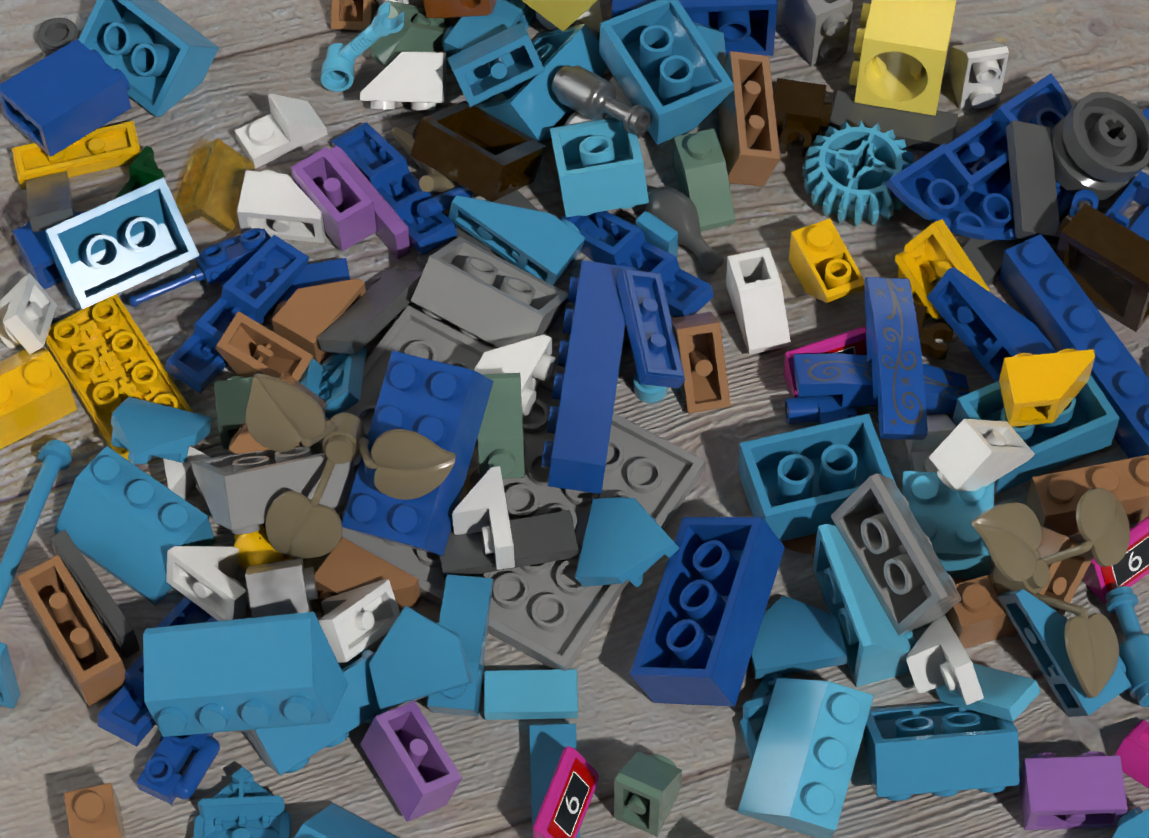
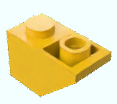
[788,218,865,303]
[999,349,1095,427]

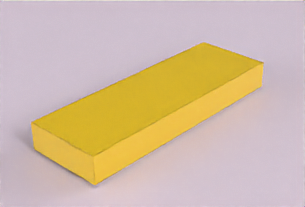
[12,121,141,189]

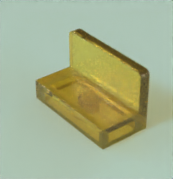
[175,138,255,232]

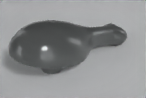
[645,187,724,274]

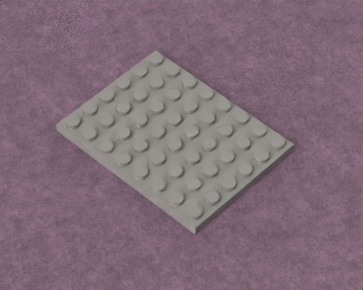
[323,305,706,671]

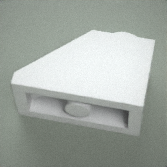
[237,170,326,243]
[929,419,1035,491]

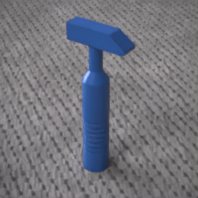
[417,185,474,219]

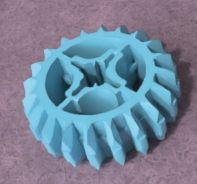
[802,119,914,227]

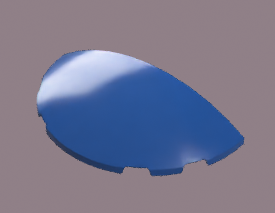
[885,73,1074,240]

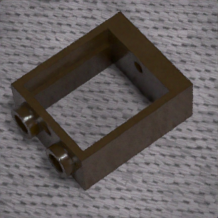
[410,101,546,202]
[1054,203,1149,332]

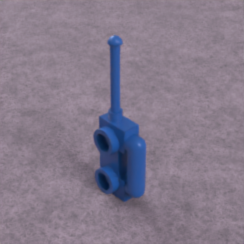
[129,228,271,307]
[136,733,220,805]

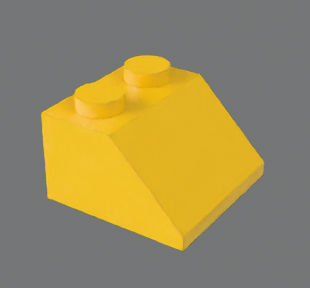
[0,347,77,450]

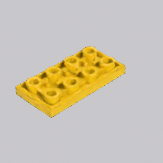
[45,294,193,460]

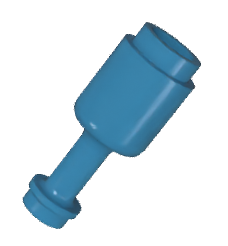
[1105,586,1149,707]

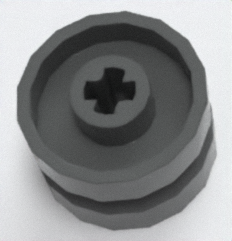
[1051,92,1149,200]

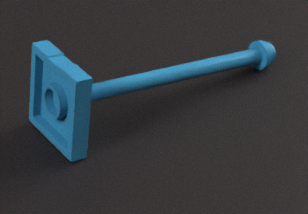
[0,440,72,709]

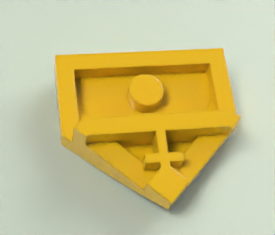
[895,219,990,319]

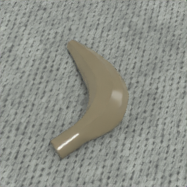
[391,126,459,194]

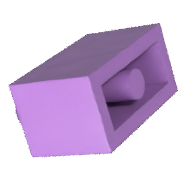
[291,147,377,252]
[360,701,462,822]
[1019,751,1128,830]

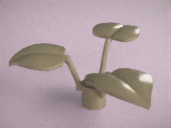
[246,373,456,559]
[971,488,1130,699]

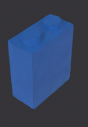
[0,39,131,157]

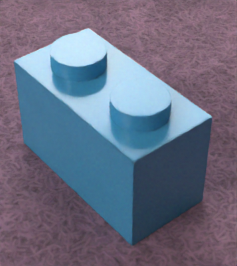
[447,22,545,107]

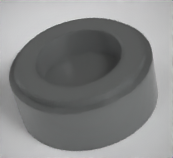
[38,18,79,56]

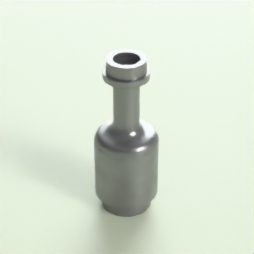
[552,65,651,135]

